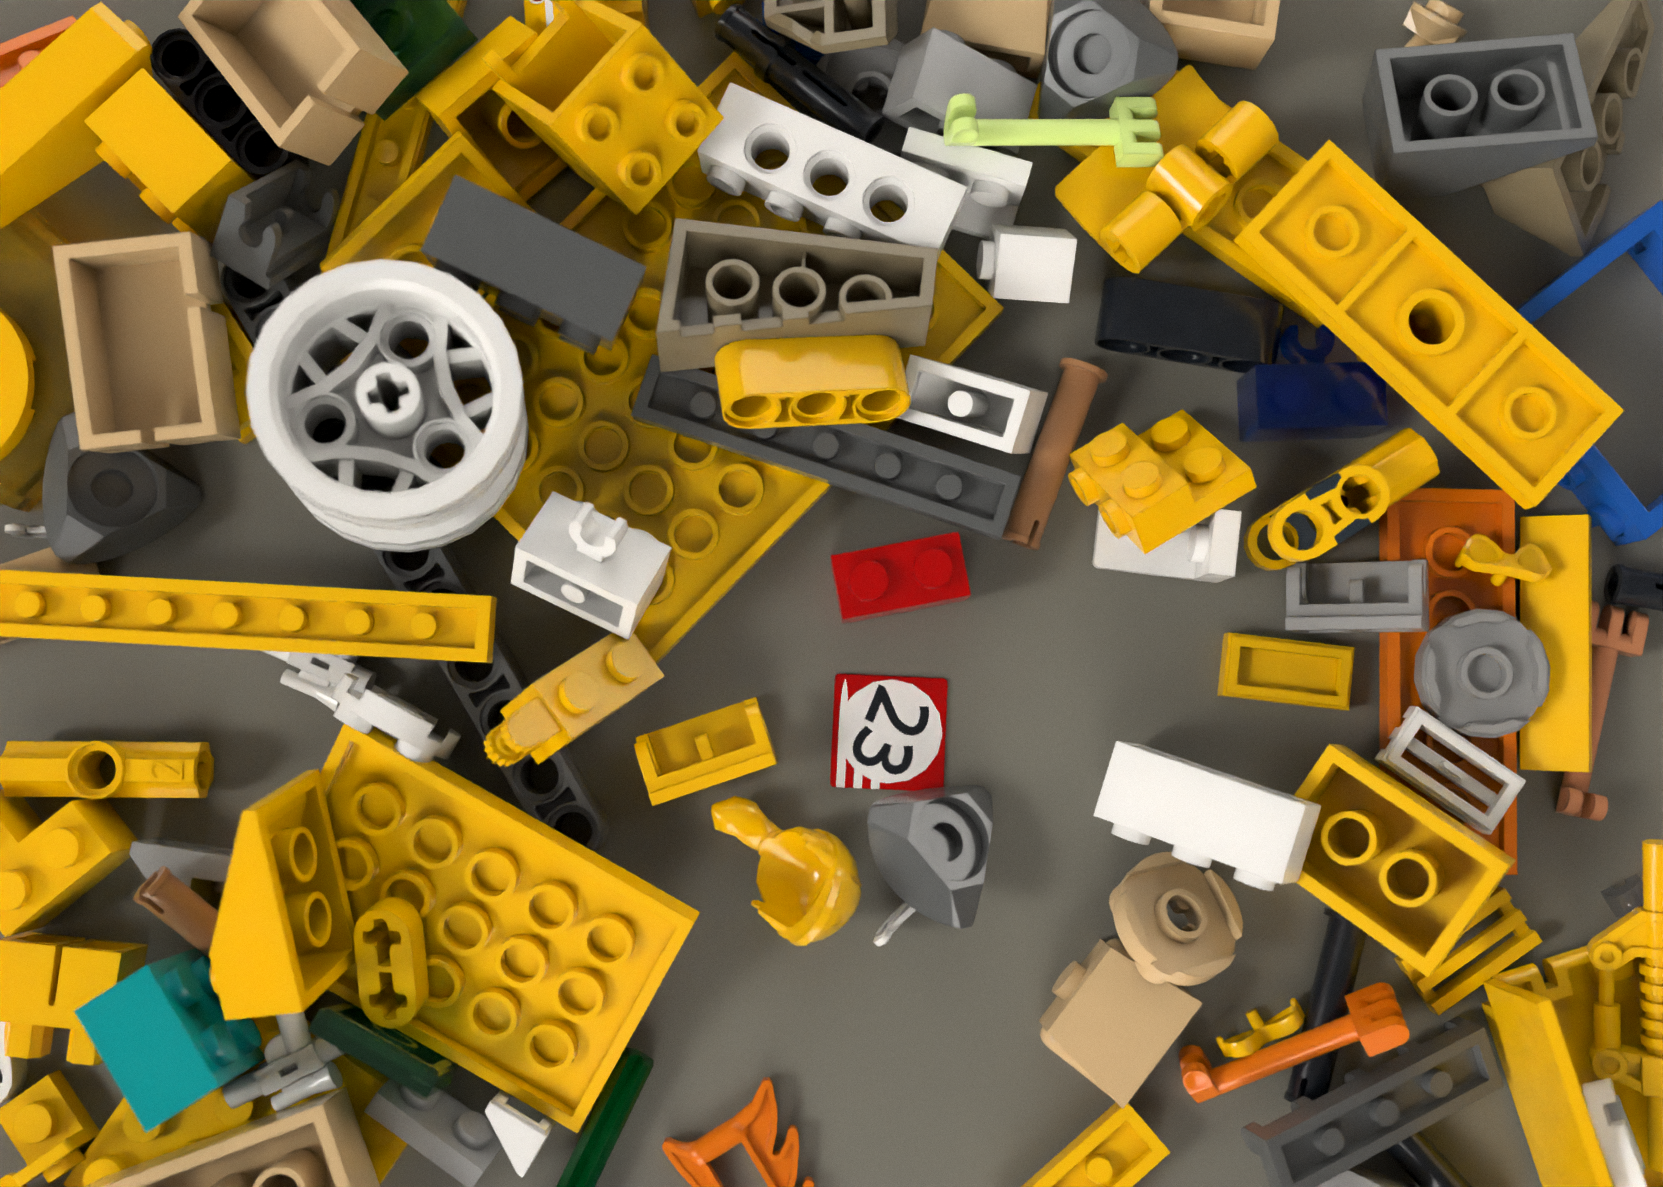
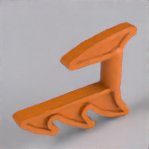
[662,1077,814,1187]

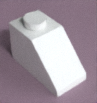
[897,354,1048,454]

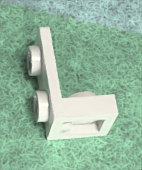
[1092,509,1242,583]

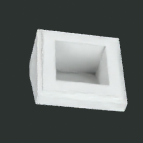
[485,1090,557,1178]

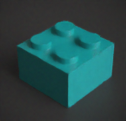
[74,948,265,1133]

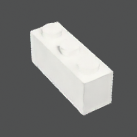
[1093,741,1322,891]

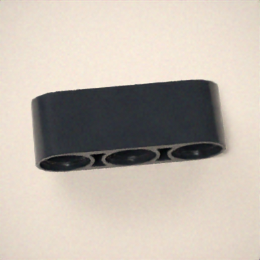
[150,28,309,180]
[1094,277,1285,374]

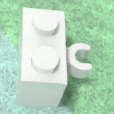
[511,491,671,640]

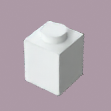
[976,224,1077,303]

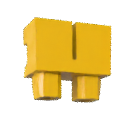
[0,932,148,1066]

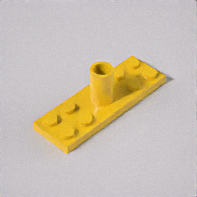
[1233,140,1624,510]

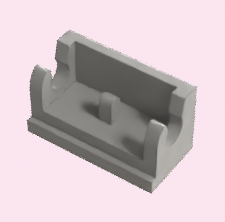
[1285,559,1429,634]

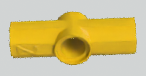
[0,740,214,800]

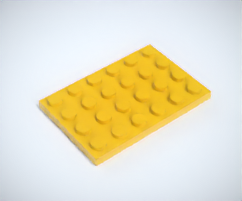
[320,723,700,1133]

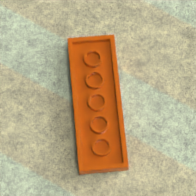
[1379,488,1517,875]

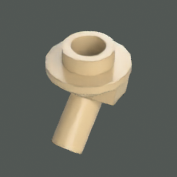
[1403,0,1467,47]

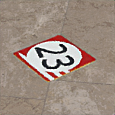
[830,674,948,791]

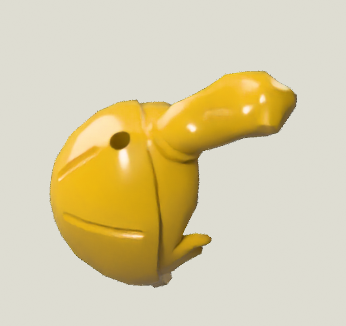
[711,796,862,946]

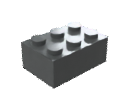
[420,175,646,355]

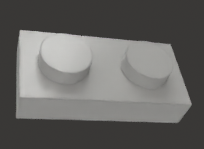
[364,1062,503,1187]

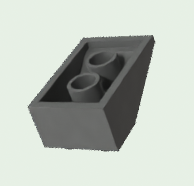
[1362,33,1598,200]

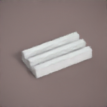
[1374,706,1526,835]

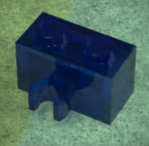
[1237,324,1388,442]

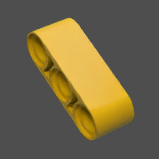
[714,335,911,429]

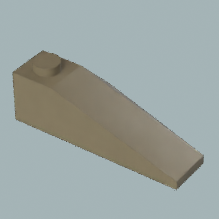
[1479,0,1655,256]

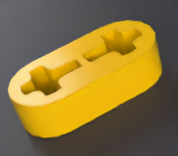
[353,897,429,1029]

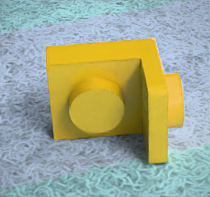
[0,1069,100,1187]

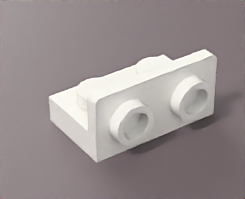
[893,127,1033,240]

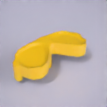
[1454,534,1552,586]
[1215,998,1305,1058]

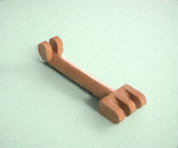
[1555,600,1649,821]

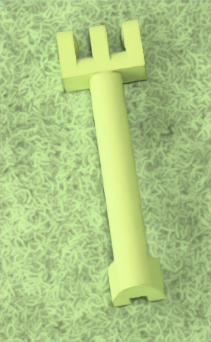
[944,93,1164,167]

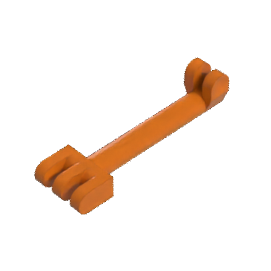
[1178,982,1410,1104]

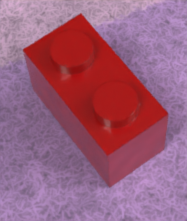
[830,531,971,624]

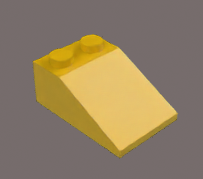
[209,769,356,1020]

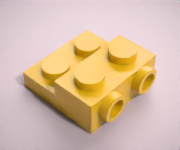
[1068,409,1256,554]

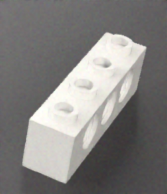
[697,82,967,261]

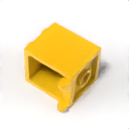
[481,0,724,216]

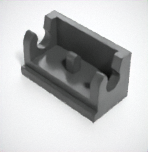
[210,159,340,289]

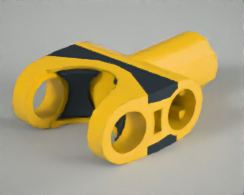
[1244,428,1440,571]

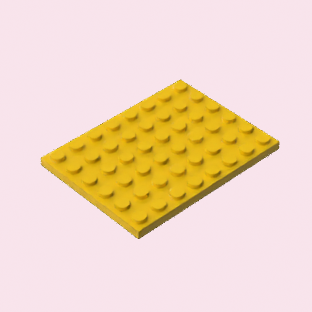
[395,51,1004,664]

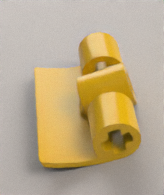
[1055,65,1279,273]

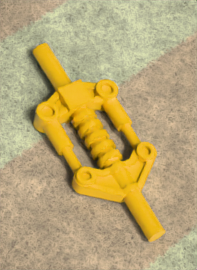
[1587,839,1663,1173]

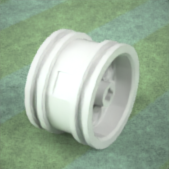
[246,259,529,553]

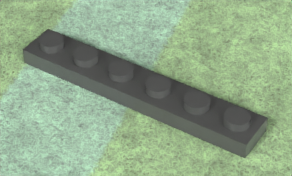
[631,354,1021,540]

